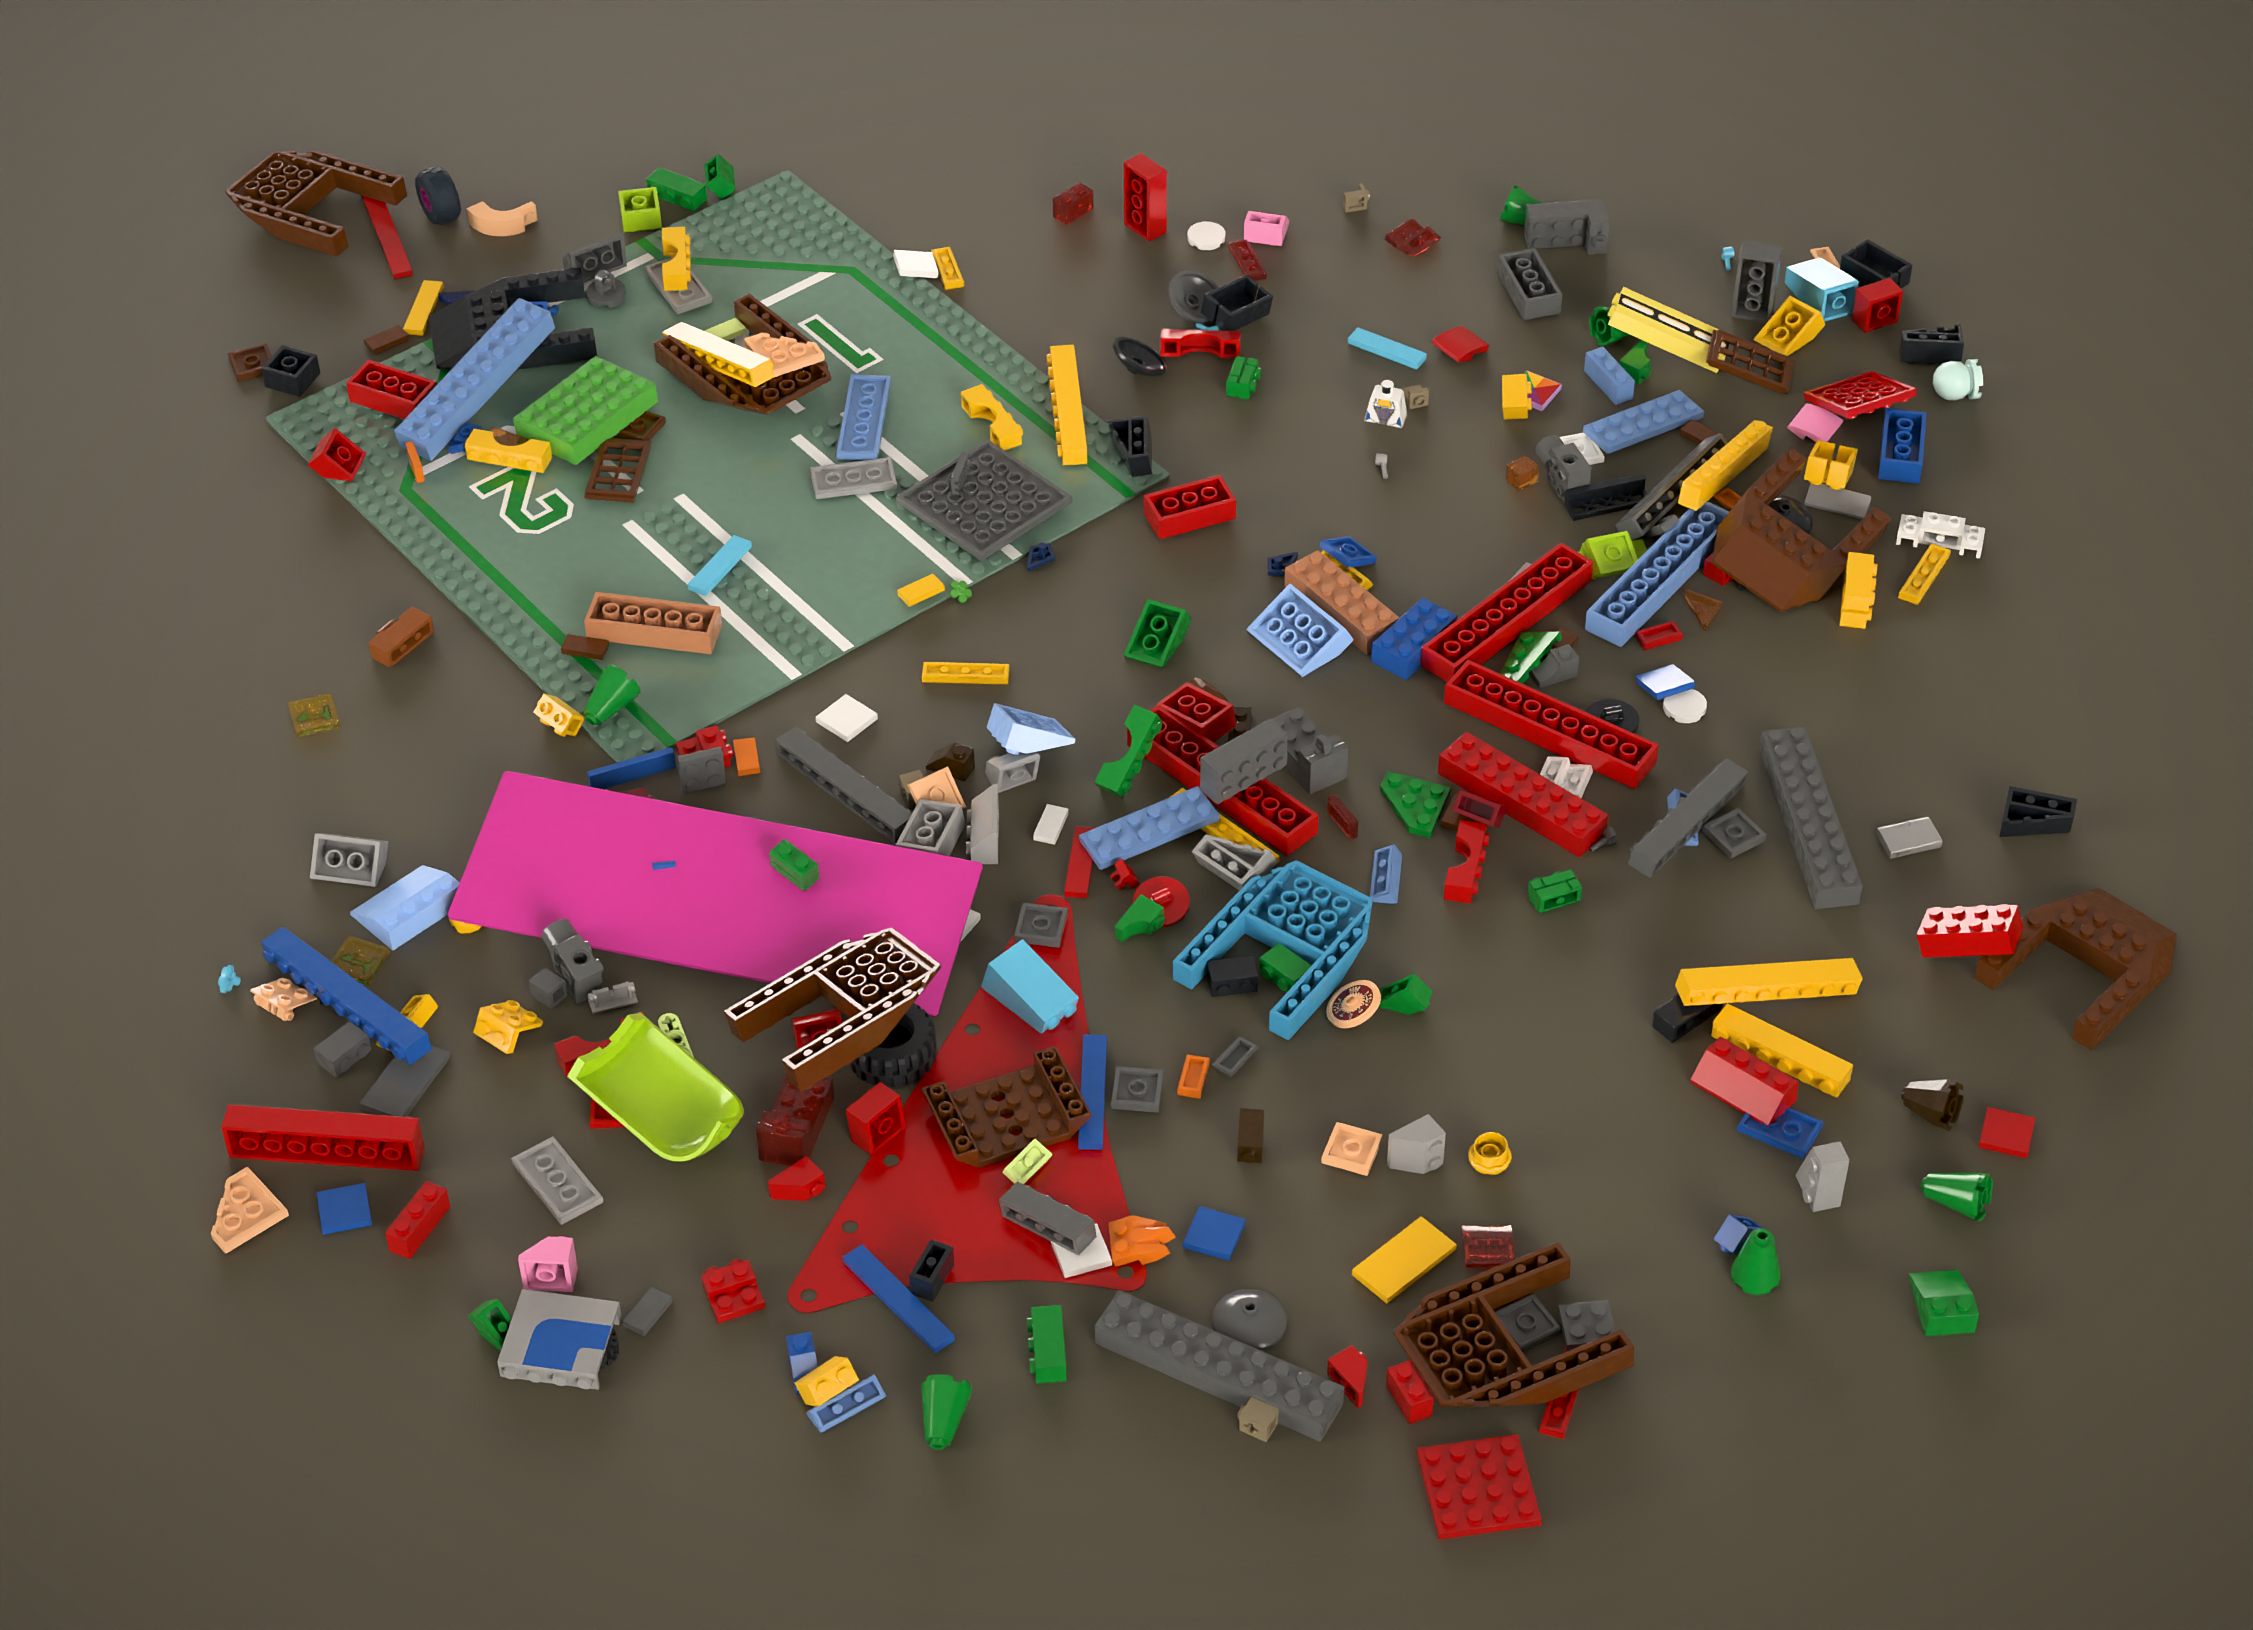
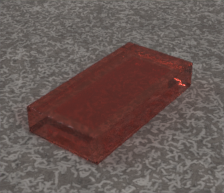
[1327,794,1358,840]

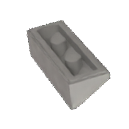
[1804,484,1871,520]

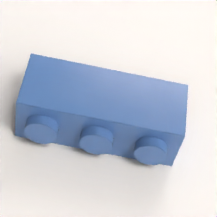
[1584,347,1635,405]

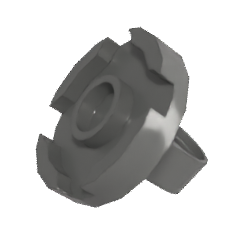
[586,269,626,308]

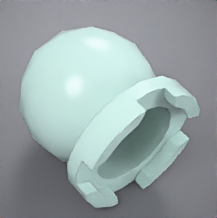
[1932,359,1983,401]

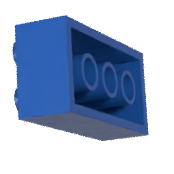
[1878,408,1927,484]
[1371,597,1457,680]

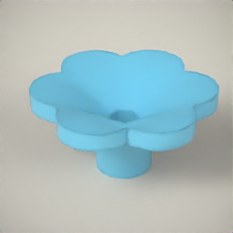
[218,965,241,993]

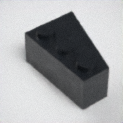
[1899,323,1964,364]
[1107,415,1152,477]
[1999,786,2077,837]

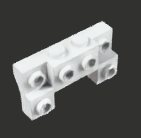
[1896,511,1985,559]

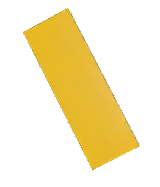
[931,247,964,290]

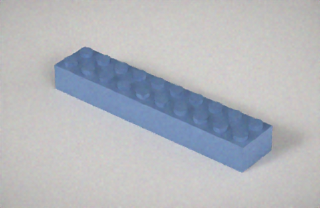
[394,298,555,461]
[1585,501,1729,647]

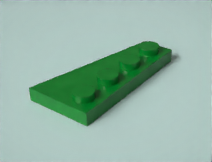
[1500,631,1562,684]

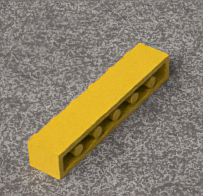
[1711,1003,1853,1098]

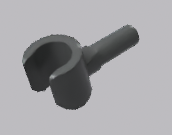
[1589,827,1617,852]

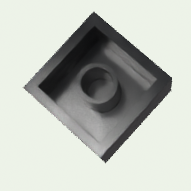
[262,345,320,397]

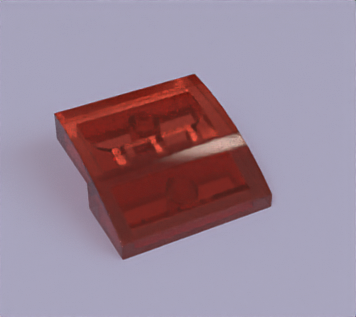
[1385,218,1441,257]
[1462,1225,1515,1268]

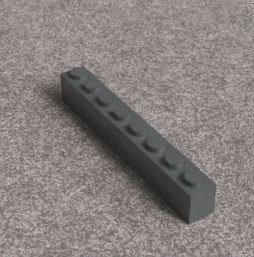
[1615,433,1727,540]
[776,726,912,844]
[1628,758,1748,878]

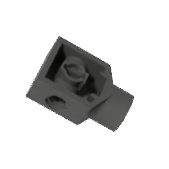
[1535,435,1591,502]
[541,919,603,1004]

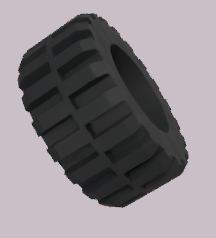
[850,1003,937,1088]

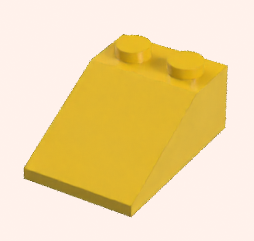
[1753,296,1826,356]

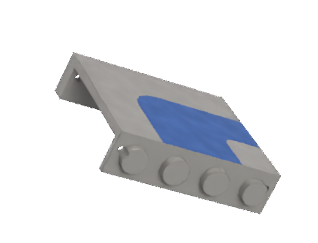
[497,1289,622,1390]

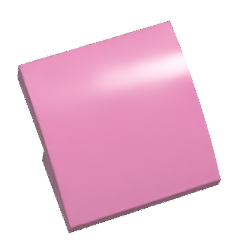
[1787,403,1844,442]

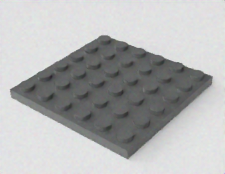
[897,439,1072,561]

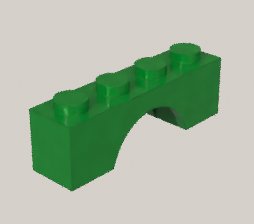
[1094,705,1162,799]

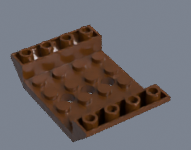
[922,1046,1091,1168]

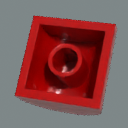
[791,1008,842,1051]

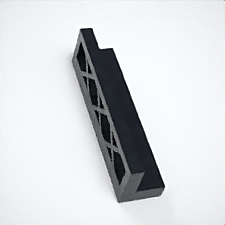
[1564,473,1647,521]

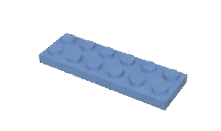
[837,375,891,460]
[1583,390,1704,454]
[1079,786,1219,870]

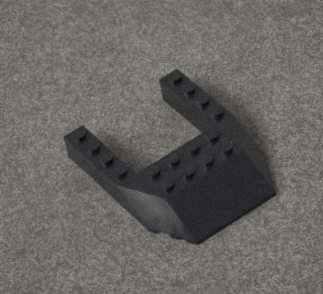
[429,267,597,370]

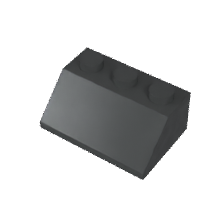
[563,233,627,283]

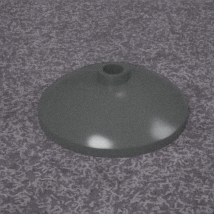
[1168,270,1218,323]
[1212,1289,1287,1351]

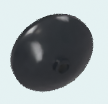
[1113,337,1168,376]
[1769,495,1813,534]

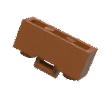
[368,606,434,668]

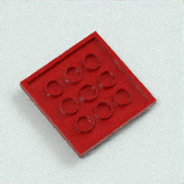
[1803,371,1917,419]
[1417,1434,1542,1540]

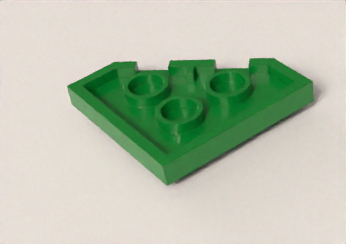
[1380,771,1451,838]

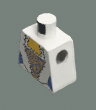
[1365,380,1407,428]

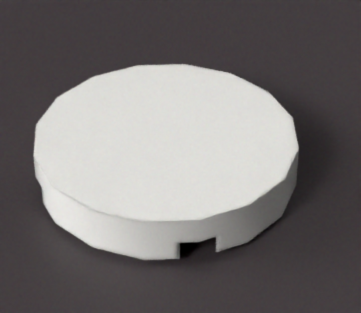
[1188,222,1225,250]
[1663,689,1707,723]

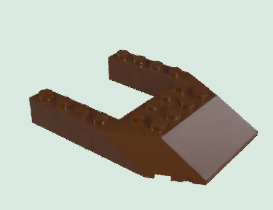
[225,150,408,257]
[654,293,831,415]
[1712,447,1892,612]
[1974,888,2177,1050]
[724,927,941,1092]
[1393,1242,1634,1407]

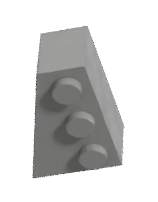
[1192,835,1277,891]
[1795,1141,1849,1212]

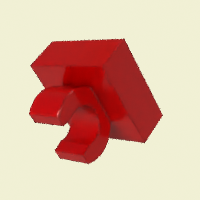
[1110,859,1140,890]

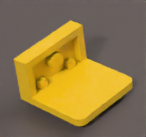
[473,1000,543,1054]

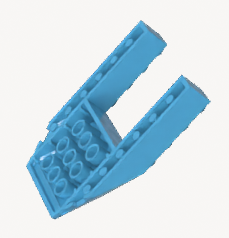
[1173,860,1373,1041]

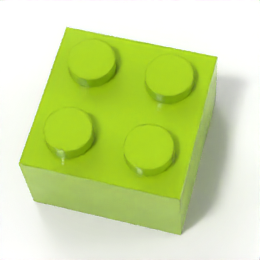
[618,187,662,232]

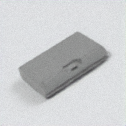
[1876,817,1942,859]

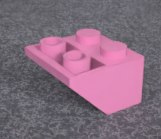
[1244,211,1289,246]

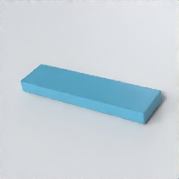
[1348,327,1427,370]
[687,535,752,597]

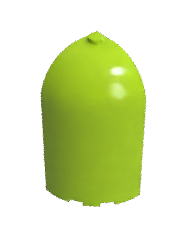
[567,1013,744,1162]

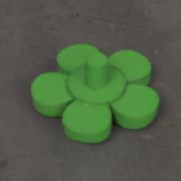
[950,580,972,603]

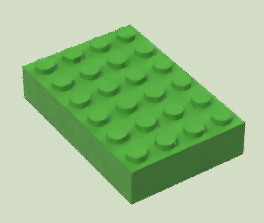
[513,356,658,465]

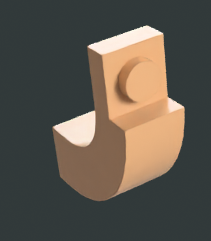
[466,201,538,236]

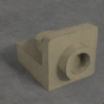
[1343,183,1370,213]
[1401,385,1429,409]

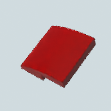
[1431,326,1489,362]

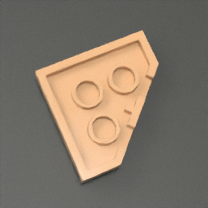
[744,333,825,377]
[211,1166,289,1254]

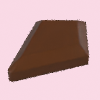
[1191,678,1228,702]

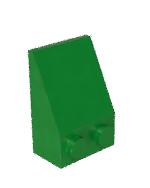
[1123,599,1192,669]
[1908,1270,1979,1336]

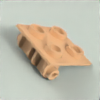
[250,978,317,1021]

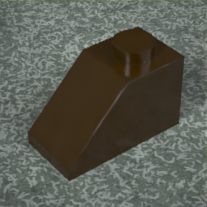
[925,742,975,782]
[1237,1108,1264,1163]

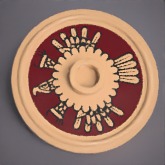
[1326,980,1381,1028]

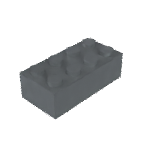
[1731,240,1783,323]
[1497,248,1562,320]
[1200,718,1288,804]

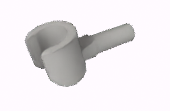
[1375,453,1388,479]

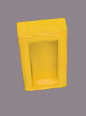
[897,574,945,607]

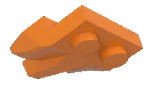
[1108,1215,1176,1267]

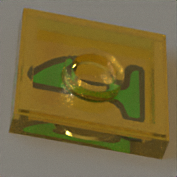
[288,693,340,737]
[331,936,391,985]

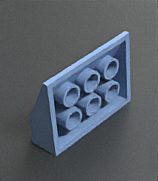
[1246,584,1354,677]
[987,703,1075,755]
[350,865,460,951]

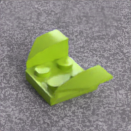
[1578,531,1647,580]

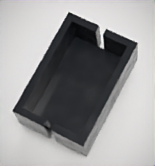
[1840,239,1912,289]
[1201,274,1273,331]

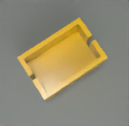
[1804,440,1858,490]
[1839,552,1878,629]

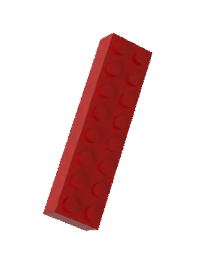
[1438,731,1609,858]
[221,1105,425,1171]

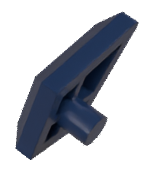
[1027,543,1055,571]
[1268,552,1298,576]

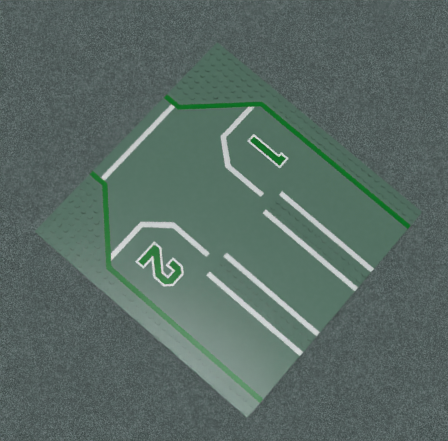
[266,171,1169,763]

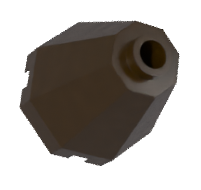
[1901,1079,1964,1131]

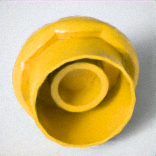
[1468,1132,1512,1175]

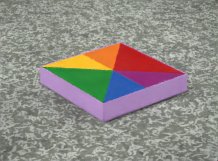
[1524,370,1562,411]

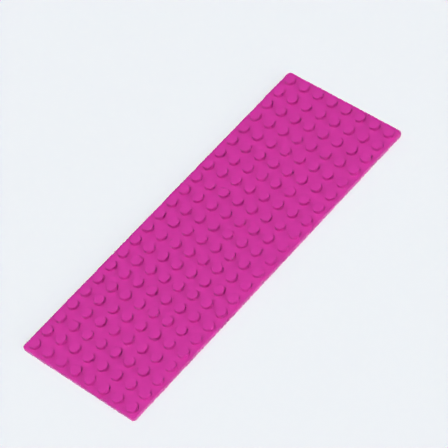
[448,771,983,1016]

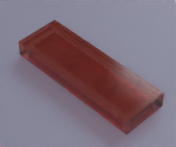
[1229,239,1267,281]

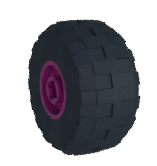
[415,166,461,225]

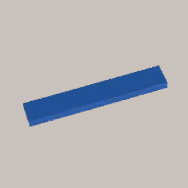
[1078,1035,1107,1150]
[843,1244,955,1353]

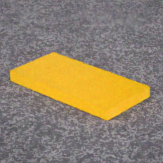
[1352,1216,1457,1304]

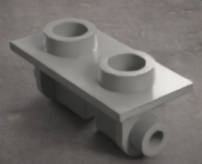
[587,981,638,1014]

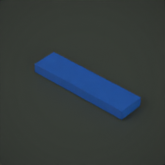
[587,747,676,789]

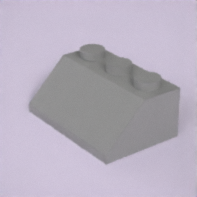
[966,784,999,864]
[896,799,966,856]
[310,833,389,887]

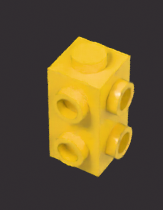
[533,694,585,737]

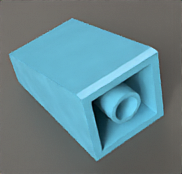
[1784,257,1859,322]
[981,939,1079,1033]

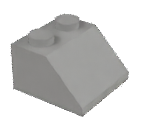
[985,752,1040,793]
[1387,1114,1446,1174]

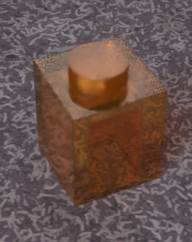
[1506,456,1539,491]

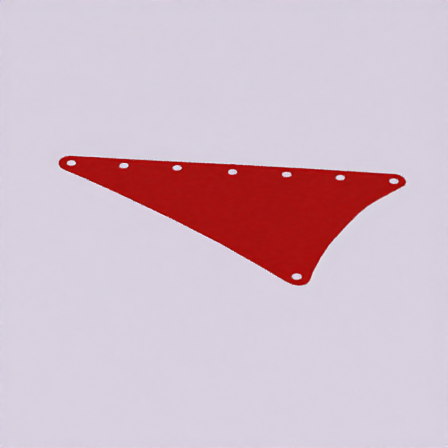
[787,894,1147,1313]

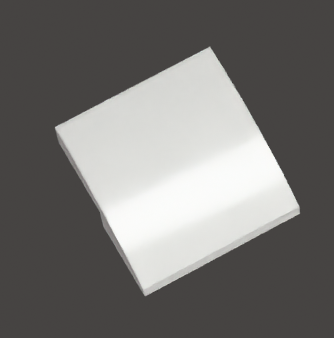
[1540,756,1593,798]

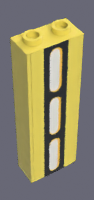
[1608,287,1729,373]

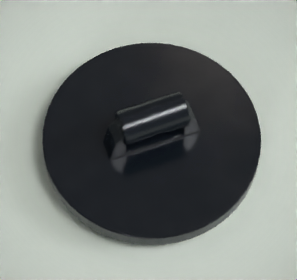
[1586,699,1639,733]

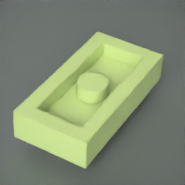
[1002,1139,1053,1184]

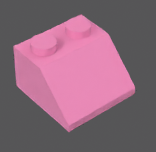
[518,1236,578,1292]

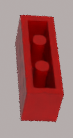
[385,1180,450,1259]

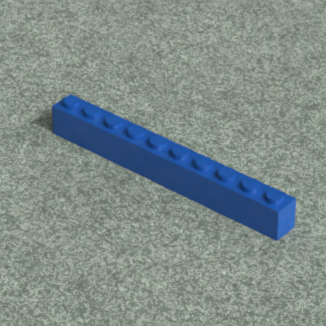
[261,927,432,1065]

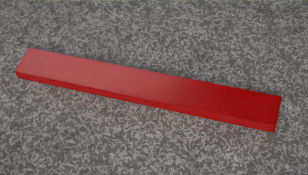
[361,195,413,280]

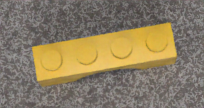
[662,227,691,291]
[961,384,1023,451]
[465,429,552,473]

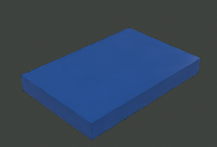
[1737,1107,1824,1159]

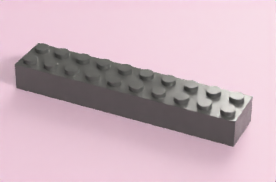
[1759,727,1863,909]
[1095,1290,1344,1442]

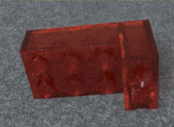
[756,1073,834,1166]

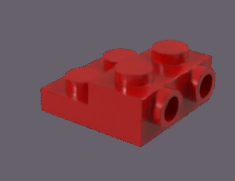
[676,725,733,768]
[701,1259,765,1323]

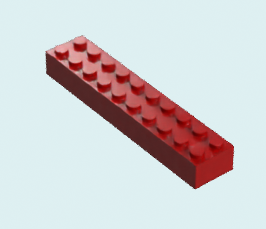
[1421,543,1594,682]
[1444,660,1659,789]
[1127,705,1319,856]

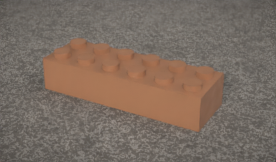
[1285,550,1400,655]
[584,592,722,655]

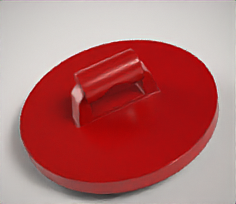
[1133,877,1190,927]

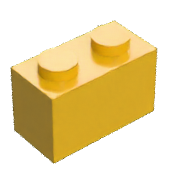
[1502,374,1532,420]
[794,1356,859,1407]

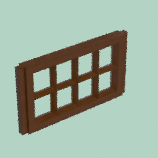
[1706,329,1795,394]
[584,438,652,503]

